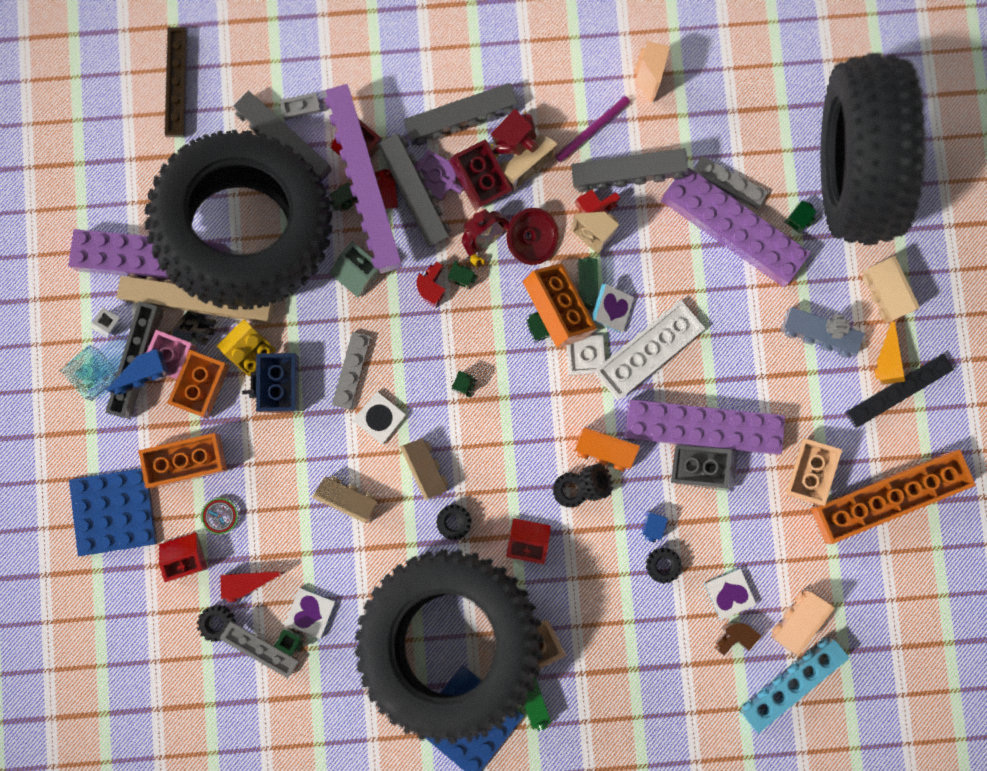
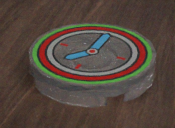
[200,497,240,536]

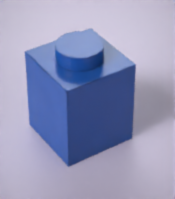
[640,512,668,543]

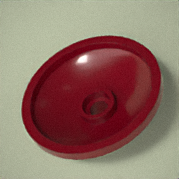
[506,208,559,265]

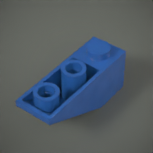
[107,349,169,395]

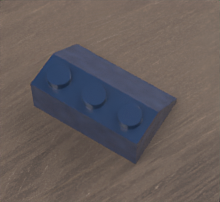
[256,353,299,413]

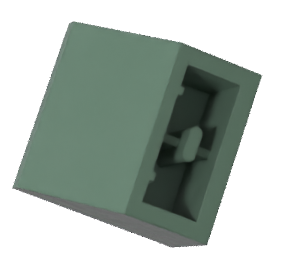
[329,241,380,298]

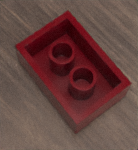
[449,139,512,211]

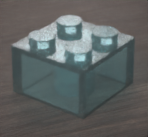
[60,345,117,401]

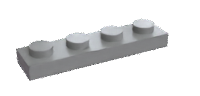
[694,156,768,210]
[332,331,371,410]
[220,621,299,679]

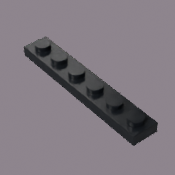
[845,354,954,428]

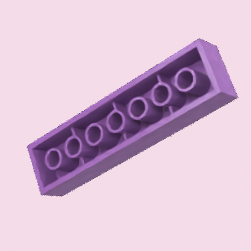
[661,167,811,288]
[68,229,230,280]
[624,400,785,455]

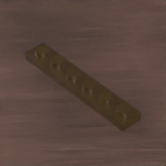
[164,27,188,137]

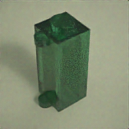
[577,257,598,310]

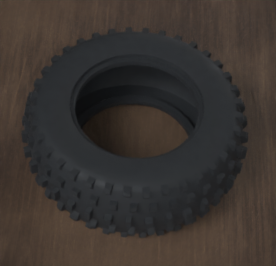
[820,52,926,245]
[144,129,333,310]
[354,549,544,745]

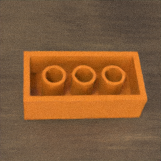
[522,263,597,348]
[138,433,228,489]

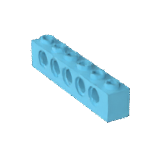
[739,637,850,734]

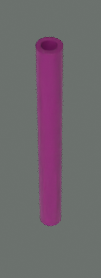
[555,96,631,162]

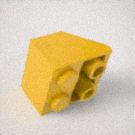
[217,319,276,377]

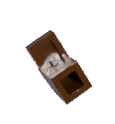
[715,621,761,656]

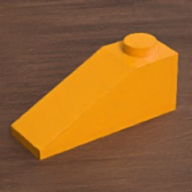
[874,322,905,385]

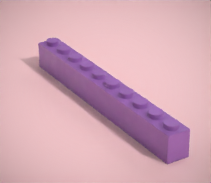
[324,84,403,274]

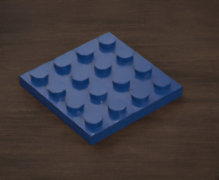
[69,468,157,557]
[425,665,524,771]

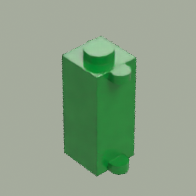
[525,675,551,731]

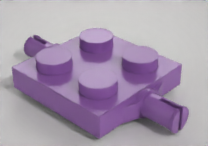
[415,149,464,201]

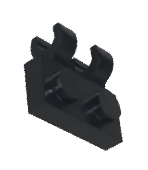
[172,311,216,345]

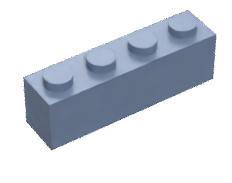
[780,307,865,358]

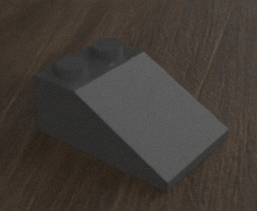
[671,445,738,491]

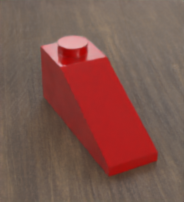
[220,571,283,602]

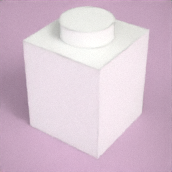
[91,307,120,339]

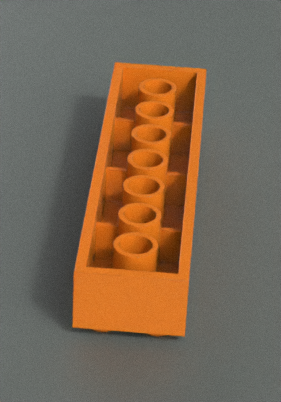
[810,449,976,544]

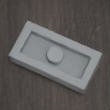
[280,92,321,120]

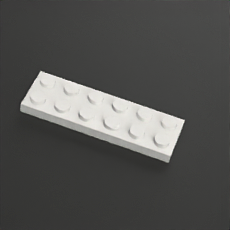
[593,300,706,401]

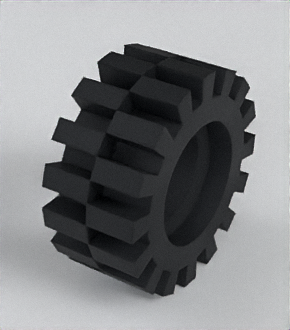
[578,464,613,501]
[553,473,586,508]
[436,505,472,540]
[645,548,683,584]
[197,605,236,642]

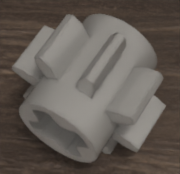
[826,314,849,339]

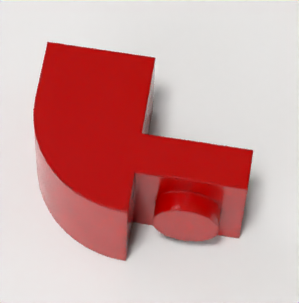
[575,189,620,214]
[416,261,446,308]

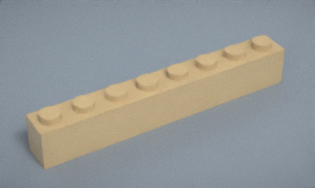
[116,274,275,324]

